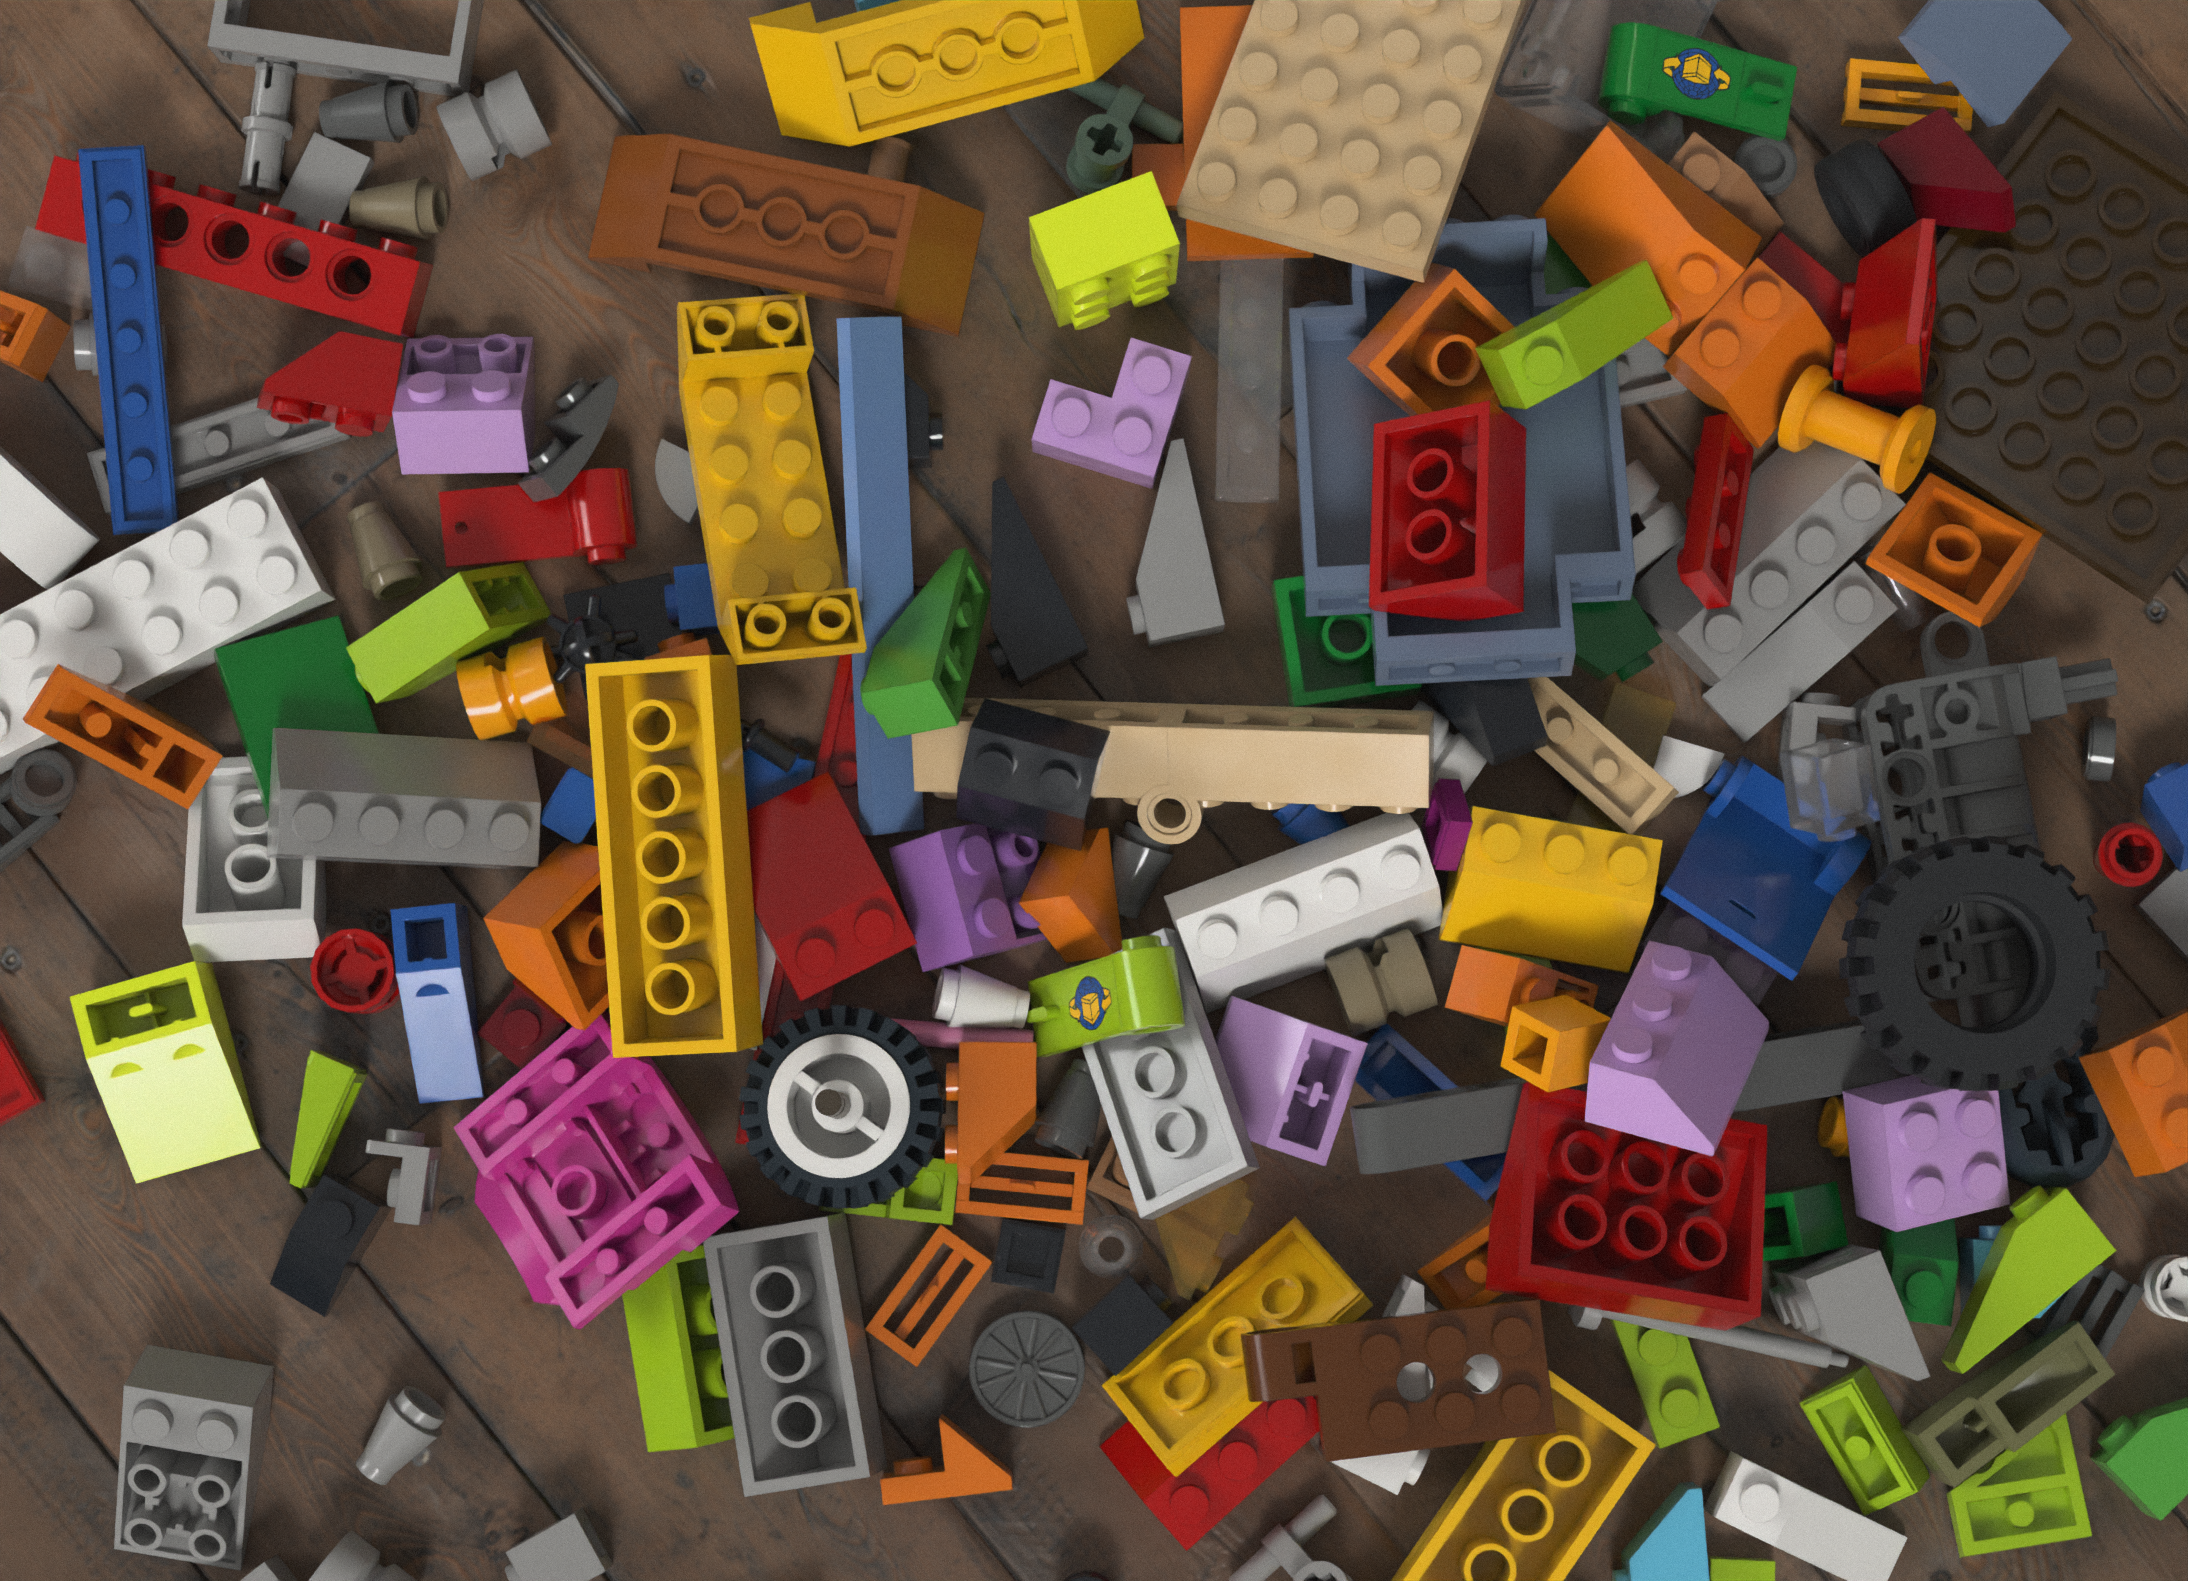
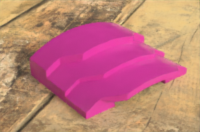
[453,1011,740,1330]

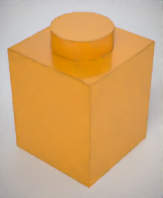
[1501,995,1611,1092]

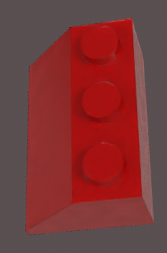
[1369,400,1526,622]
[1099,1396,1320,1551]

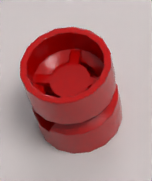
[310,928,400,1014]

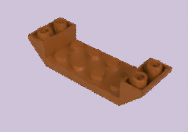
[588,134,985,337]

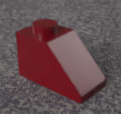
[1877,107,2016,233]

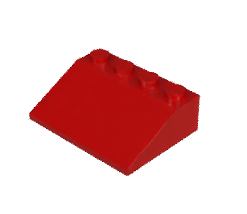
[1486,1082,1767,1331]

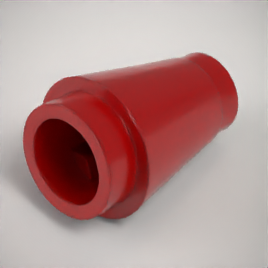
[2093,823,2163,887]

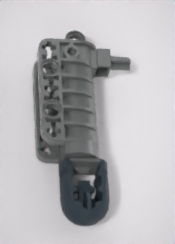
[1842,611,2118,1189]

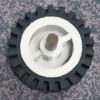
[739,1005,946,1209]

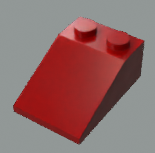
[1833,218,1938,408]
[747,771,917,1001]

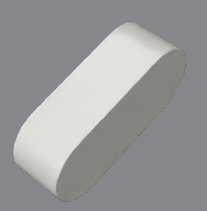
[0,446,100,590]

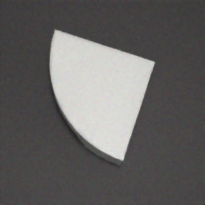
[1651,735,1724,798]

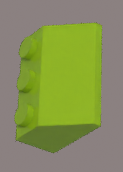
[622,1243,735,1452]

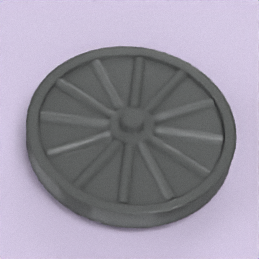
[969,1310,1085,1428]

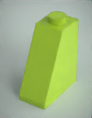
[346,562,551,704]

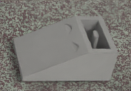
[114,1345,274,1571]

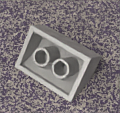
[1769,1244,1930,1382]

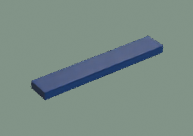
[78,145,179,535]

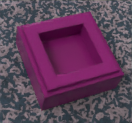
[1421,778,1473,871]

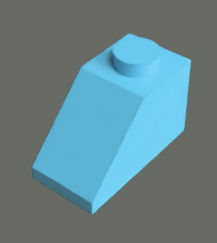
[1612,1482,1710,1581]

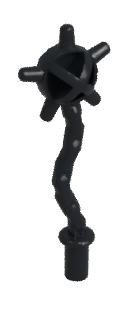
[546,595,801,773]

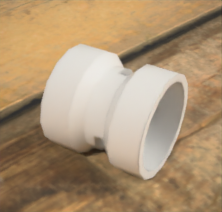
[2138,1254,2188,1322]

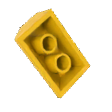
[1438,806,1663,973]

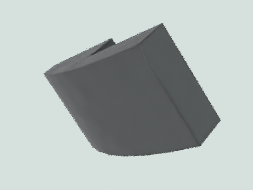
[518,375,619,502]

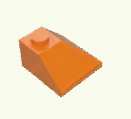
[1866,472,2042,627]

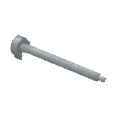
[1568,1305,1849,1368]

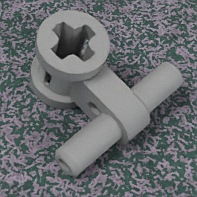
[1229,1495,1353,1581]

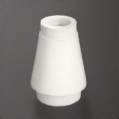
[932,965,1030,1029]

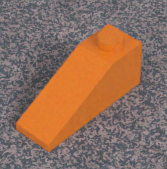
[23,664,223,809]

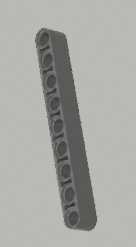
[1350,1019,1910,1174]

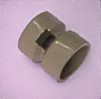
[1324,928,1438,1037]

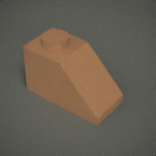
[1668,132,1784,273]

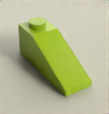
[1475,260,1673,410]
[1941,1185,2116,1374]

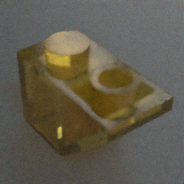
[1155,1179,1254,1300]

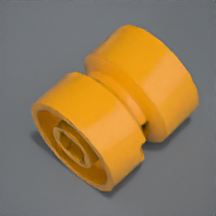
[456,636,568,741]

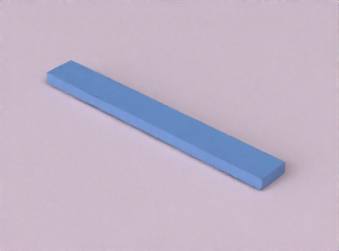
[836,316,924,835]

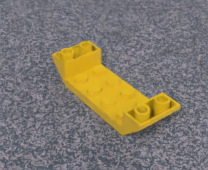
[749,0,1145,147]
[677,294,867,665]

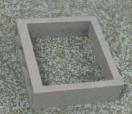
[207,0,484,97]

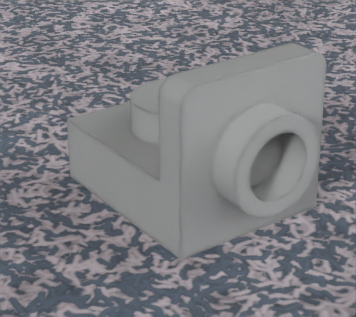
[1777,693,1856,785]
[365,1128,442,1225]

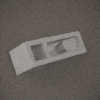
[1126,438,1225,648]
[1701,561,1898,743]

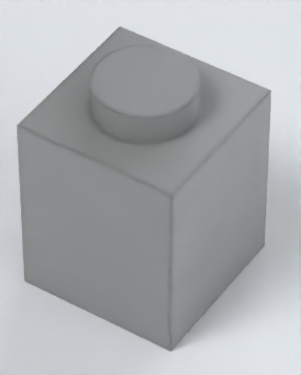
[505,1507,613,1581]

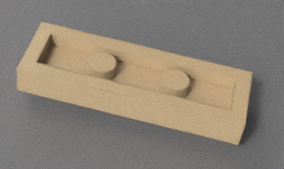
[1527,677,1679,836]

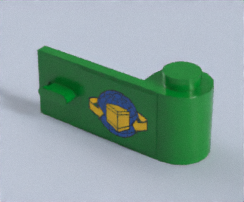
[1597,22,1797,141]

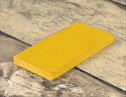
[1101,1216,1373,1477]

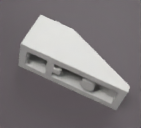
[1704,1451,1907,1581]

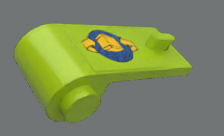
[1026,935,1185,1057]

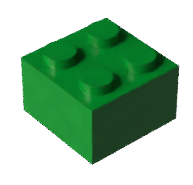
[1271,576,1422,708]

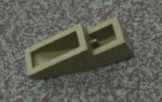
[1901,1321,2115,1488]

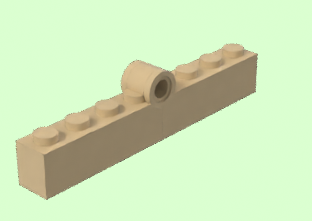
[911,698,1434,844]

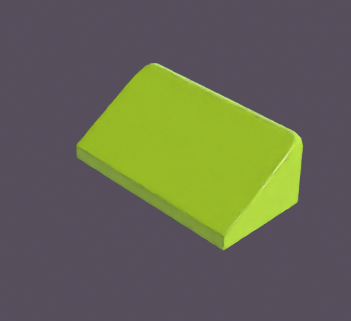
[1799,1365,1930,1516]

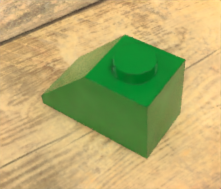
[1763,1181,1848,1261]
[1879,1218,1959,1326]

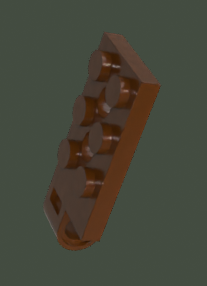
[1240,1298,1556,1462]

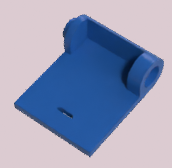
[1660,755,1872,981]

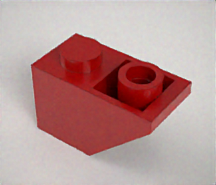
[257,331,403,437]

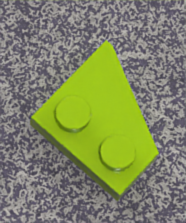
[1946,1413,2092,1558]

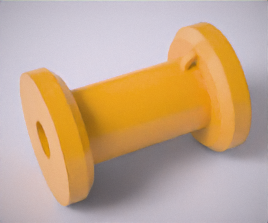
[1778,364,1936,494]

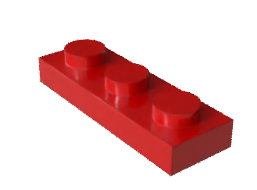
[1677,413,1754,610]

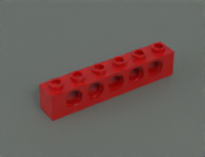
[35,152,433,338]

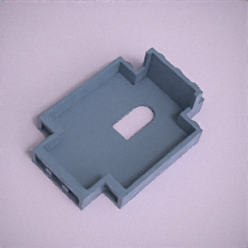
[1289,215,1636,686]

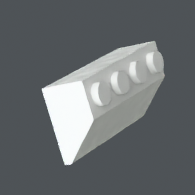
[1164,813,1443,1013]

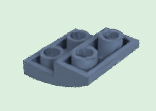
[1898,0,2073,127]

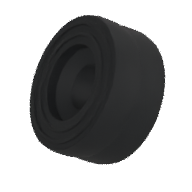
[1814,139,1917,258]

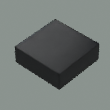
[991,1218,1066,1294]

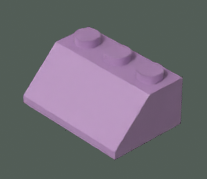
[1585,940,1769,1156]

